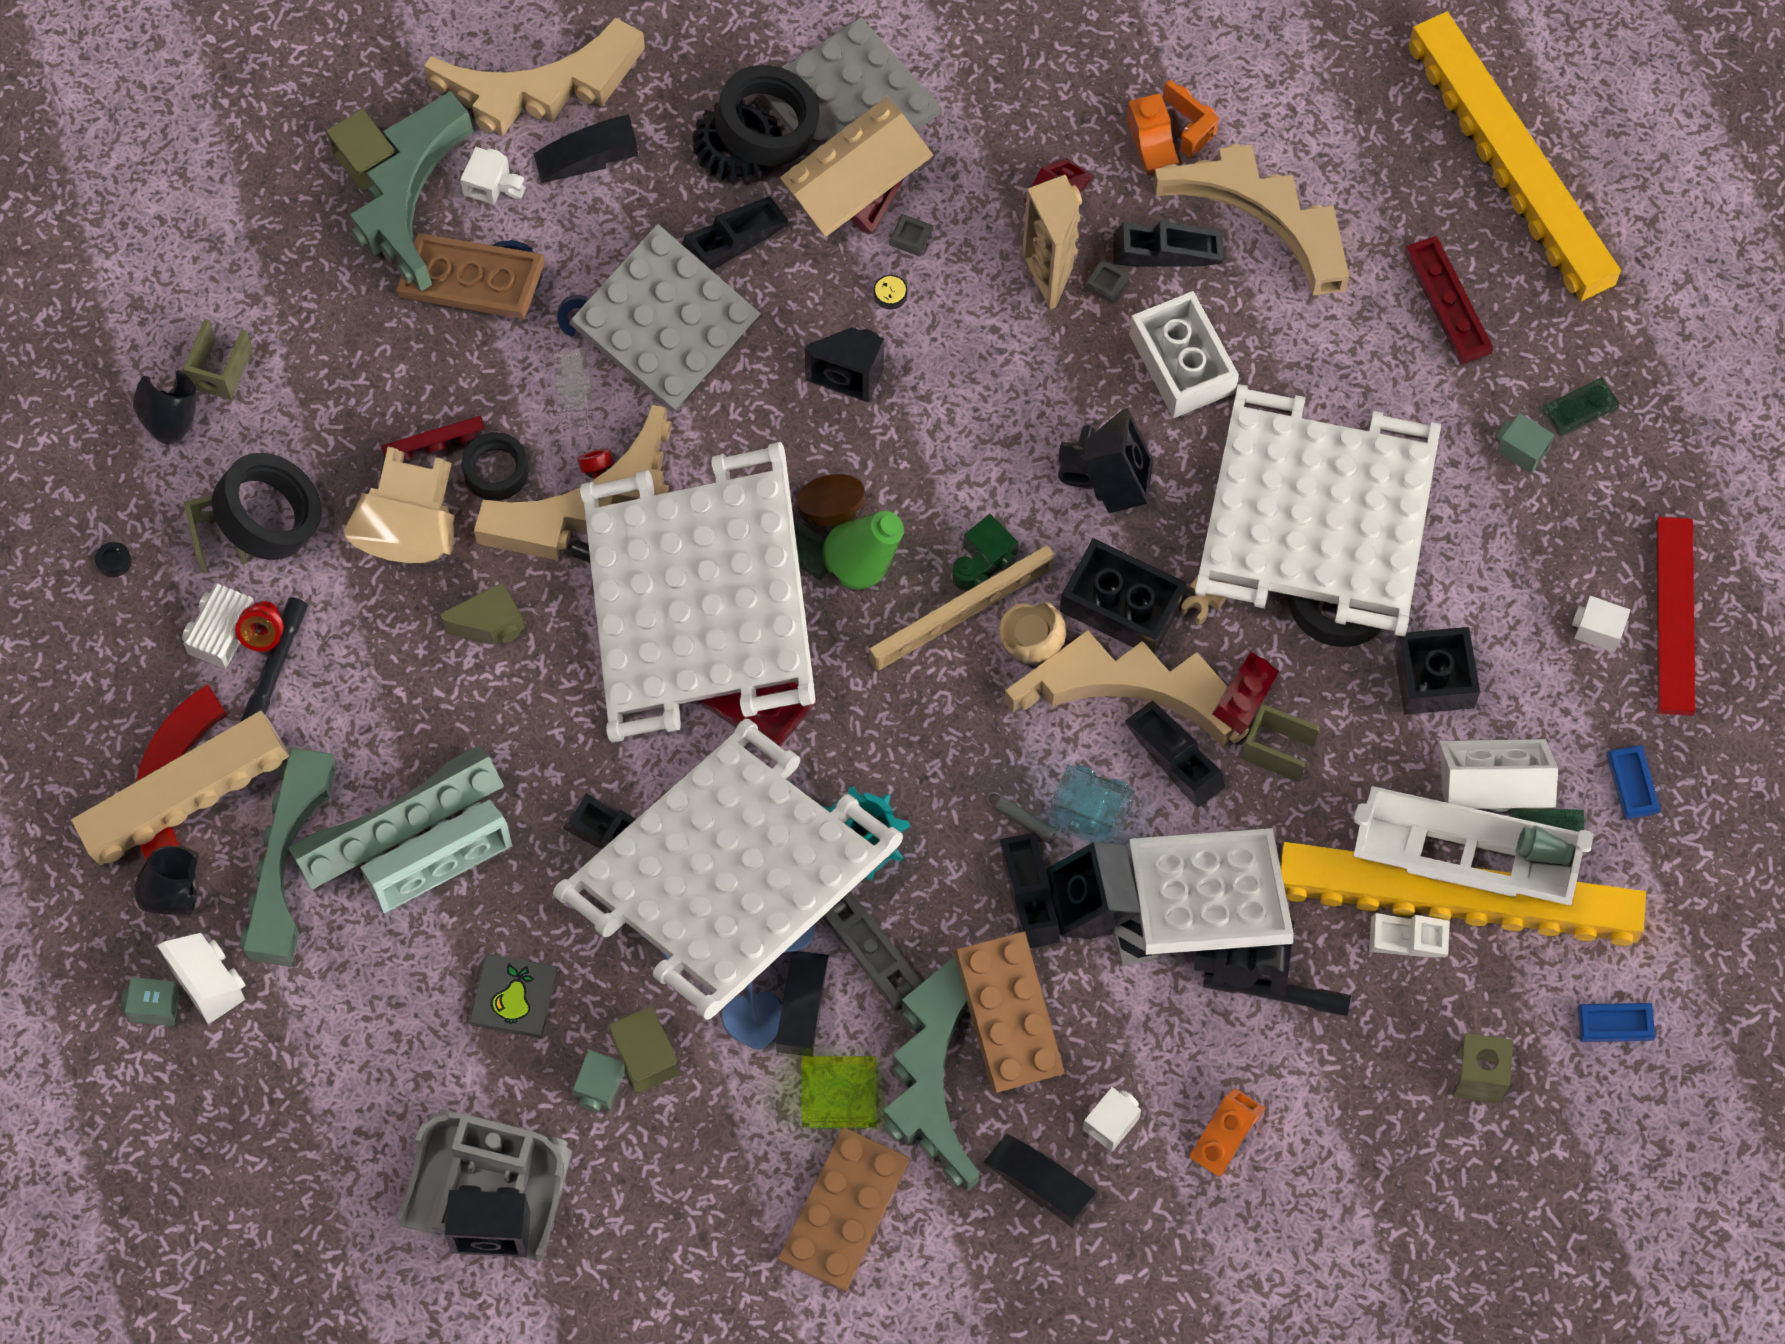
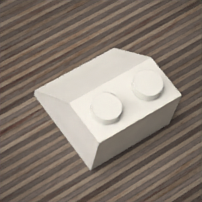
[158,933,246,1024]

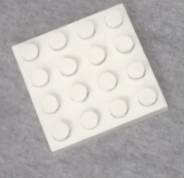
[1129,828,1294,955]

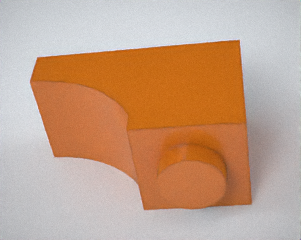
[1126,93,1179,176]

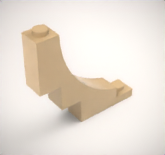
[1004,630,1249,746]

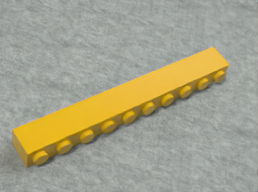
[1409,11,1621,301]
[1280,842,1646,946]

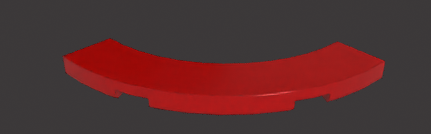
[136,684,227,860]

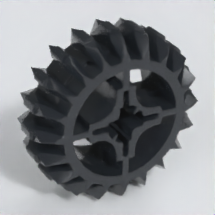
[692,99,782,185]

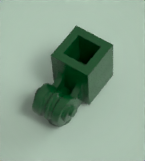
[952,514,1018,591]

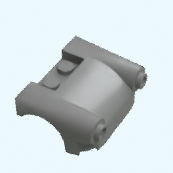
[396,1109,573,1262]

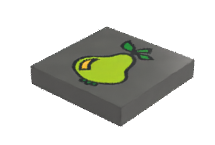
[469,953,558,1039]

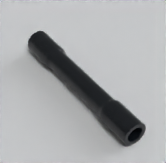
[240,597,308,722]
[1203,972,1351,1016]

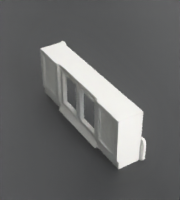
[1354,786,1594,905]

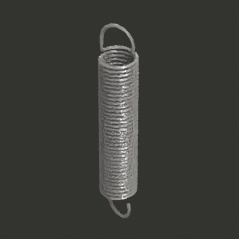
[987,792,1066,847]

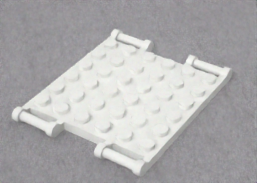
[1195,384,1441,637]
[580,442,815,743]
[553,719,903,1020]

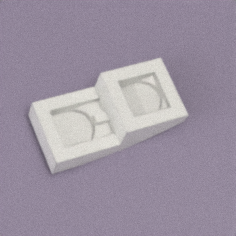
[1369,913,1450,957]

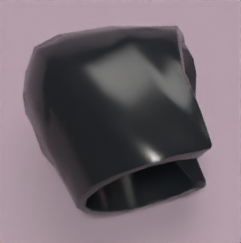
[133,370,196,444]
[134,845,199,915]

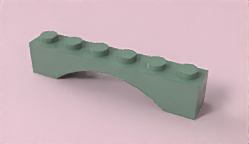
[287,745,504,890]
[240,748,337,967]

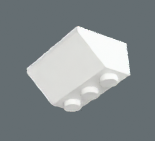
[1439,739,1558,812]

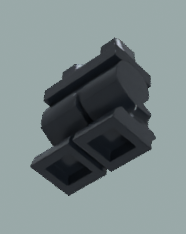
[1194,920,1295,997]

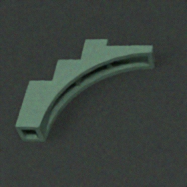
[350,91,474,291]
[883,945,980,1191]

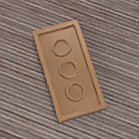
[396,233,546,319]
[953,931,1065,1094]
[778,1127,910,1293]

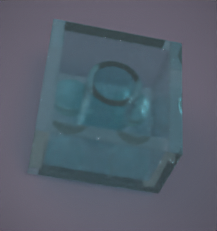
[1049,764,1135,844]

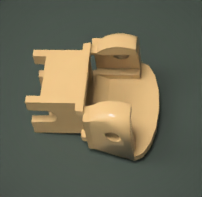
[344,447,455,564]

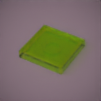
[801,1056,876,1128]

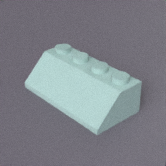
[360,800,512,913]

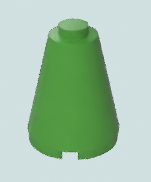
[822,511,904,590]

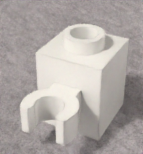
[460,147,526,205]

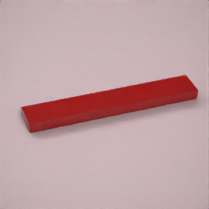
[1656,516,1695,716]

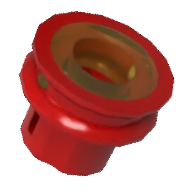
[235,601,284,652]

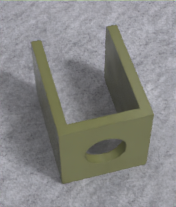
[326,109,394,192]
[183,319,253,400]
[184,495,247,573]
[1241,704,1320,782]
[608,1006,679,1093]
[1452,1033,1514,1103]

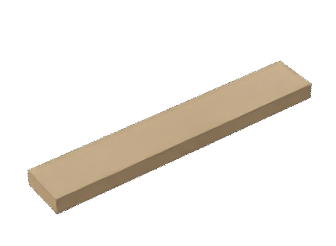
[869,545,1054,671]

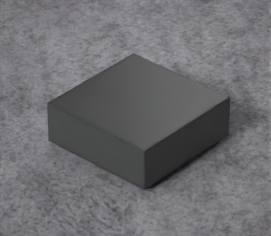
[889,214,933,257]
[1084,259,1130,304]

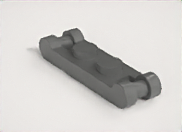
[821,891,922,1010]

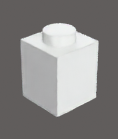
[1572,596,1630,653]
[1083,1087,1141,1152]

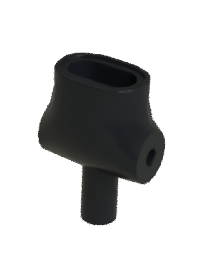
[1058,425,1095,487]

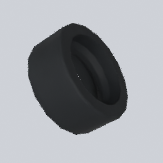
[461,432,529,501]

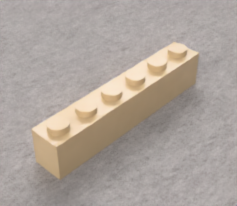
[71,711,290,866]

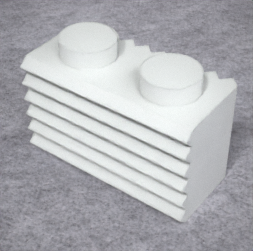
[182,583,255,669]

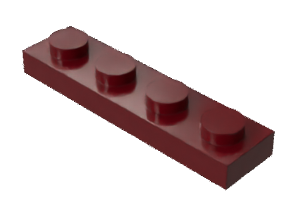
[1404,235,1493,365]

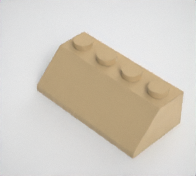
[780,97,934,237]
[1022,175,1082,309]

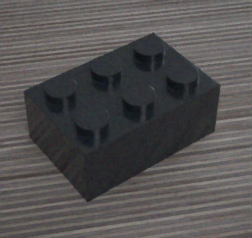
[1059,538,1188,655]

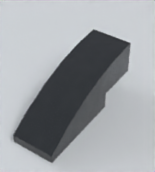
[533,114,638,183]
[682,196,788,270]
[1113,221,1223,267]
[1125,700,1225,808]
[563,793,636,850]
[1000,832,1060,948]
[776,951,829,1057]
[984,1133,1097,1228]

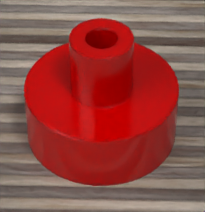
[577,448,614,479]

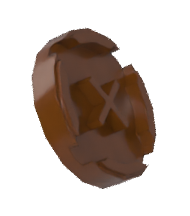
[796,474,866,527]

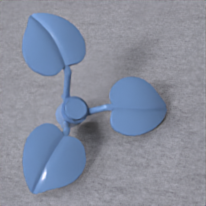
[659,923,816,1049]

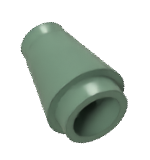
[1516,826,1573,865]

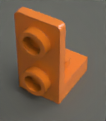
[1163,79,1219,159]
[1190,1088,1266,1176]

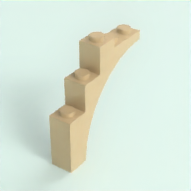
[424,18,645,136]
[1153,144,1349,296]
[474,405,672,561]

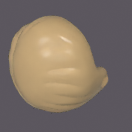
[999,602,1067,665]

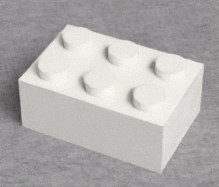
[1129,291,1239,418]

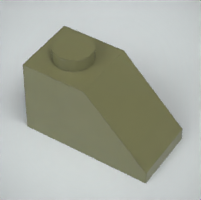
[440,582,525,645]

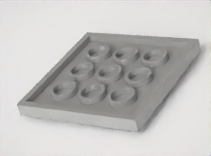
[759,17,942,154]
[569,224,761,413]

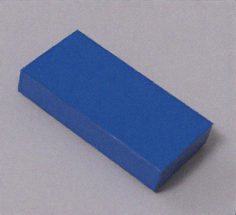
[1606,745,1661,820]
[1577,1003,1656,1042]

